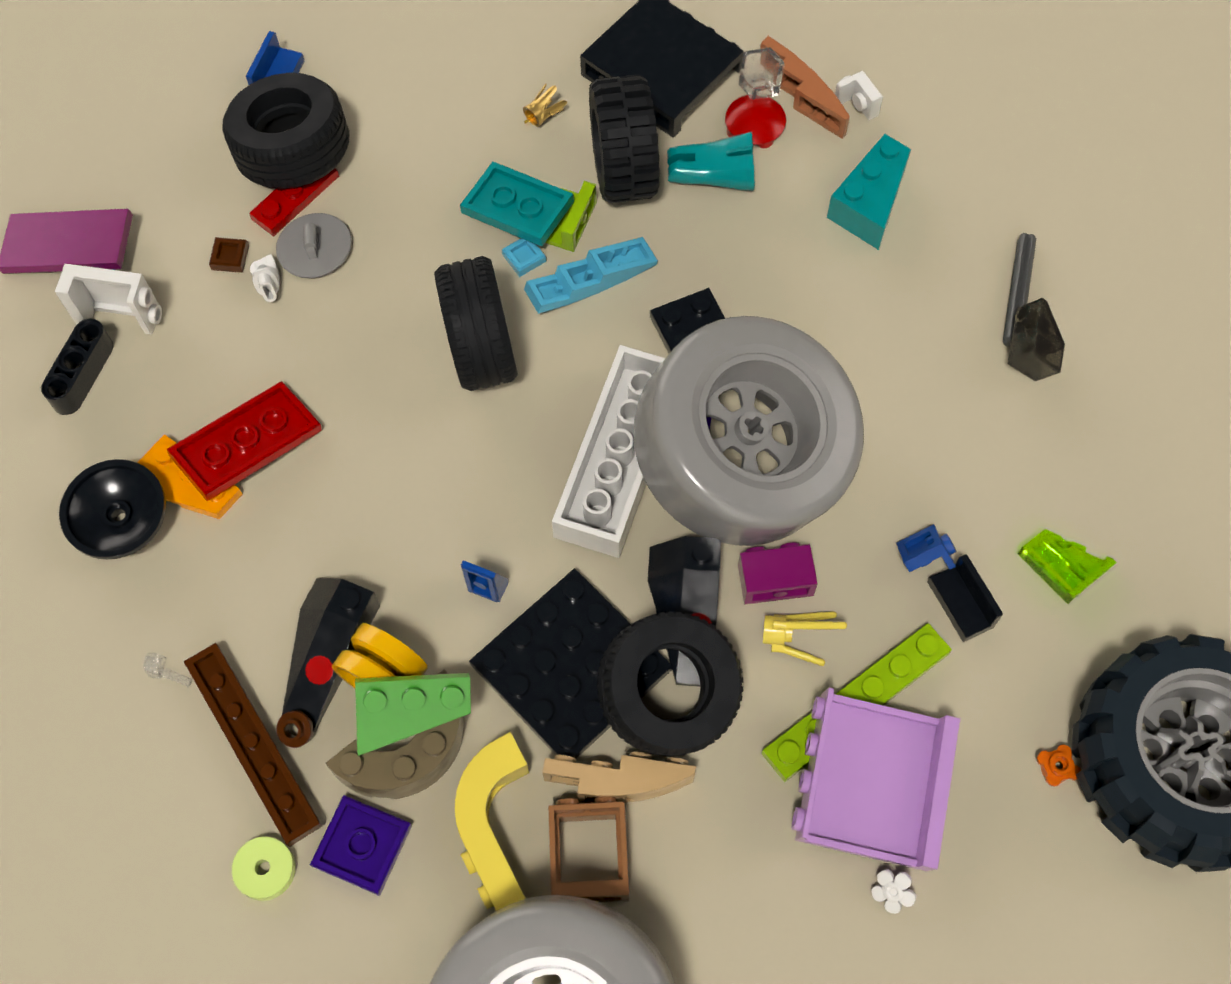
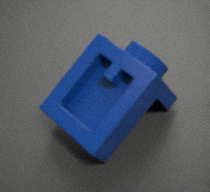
[896,524,957,572]

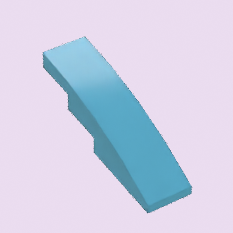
[524,237,658,314]

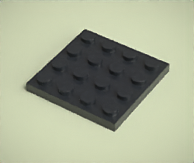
[469,568,673,759]

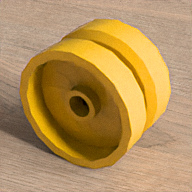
[332,623,428,688]

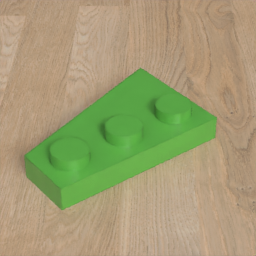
[355,673,471,756]

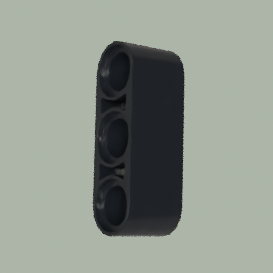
[41,318,113,415]

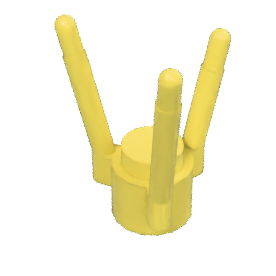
[763,611,847,666]

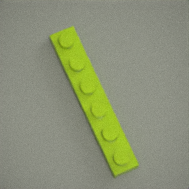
[761,623,952,783]

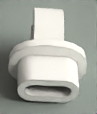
[250,254,280,302]

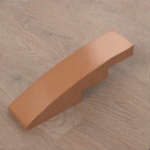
[759,36,850,139]

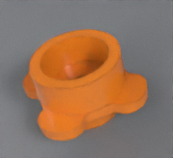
[1037,745,1081,787]

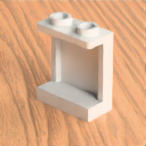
[55,264,162,335]

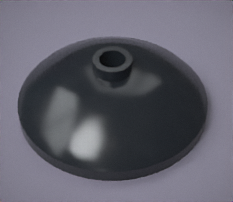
[59,459,166,560]

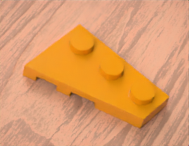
[137,434,243,519]

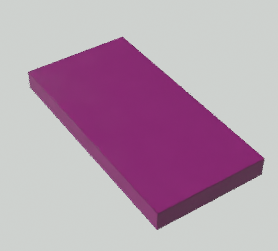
[0,208,133,274]

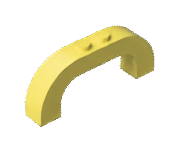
[455,732,598,911]

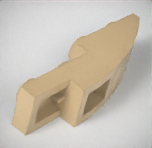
[542,752,696,803]

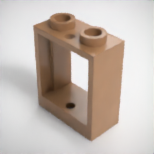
[548,797,629,902]

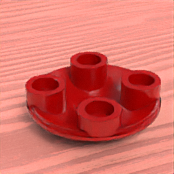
[725,94,786,148]

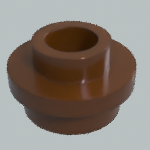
[276,710,313,748]

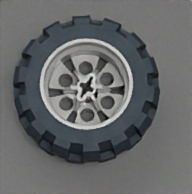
[1072,634,1231,872]

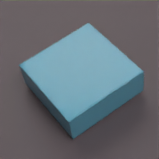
[501,238,546,277]

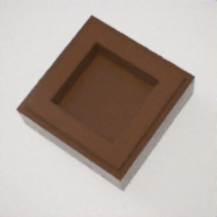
[209,237,249,273]

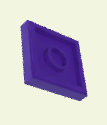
[310,795,412,896]

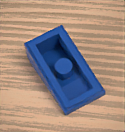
[461,560,509,602]

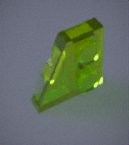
[1017,529,1117,604]

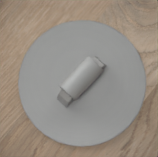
[276,213,352,278]

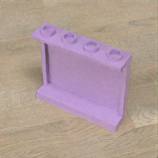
[791,688,960,871]

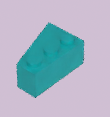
[826,134,911,250]

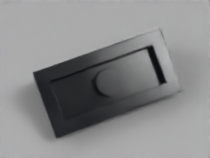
[927,554,1003,642]

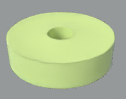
[232,837,296,901]

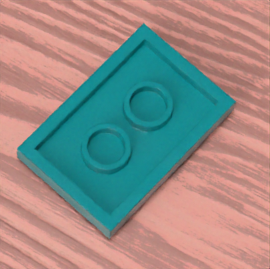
[460,161,574,247]

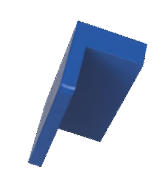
[246,31,305,85]

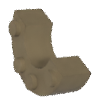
[325,669,464,799]

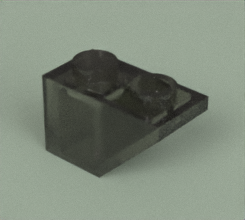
[1007,298,1065,381]

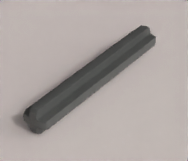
[1003,233,1037,348]

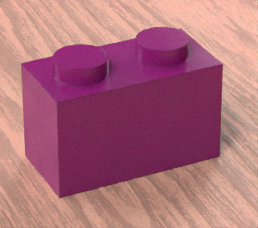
[738,542,818,605]

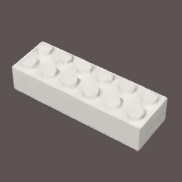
[552,345,665,558]

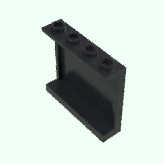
[580,0,744,138]

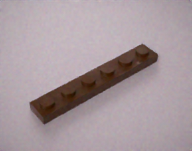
[183,643,322,847]

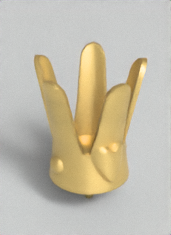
[523,83,567,127]

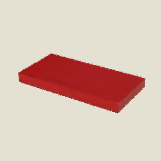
[167,381,322,501]

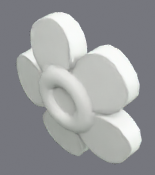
[872,869,916,914]

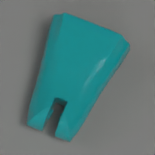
[667,132,755,191]

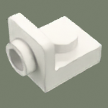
[835,71,883,121]

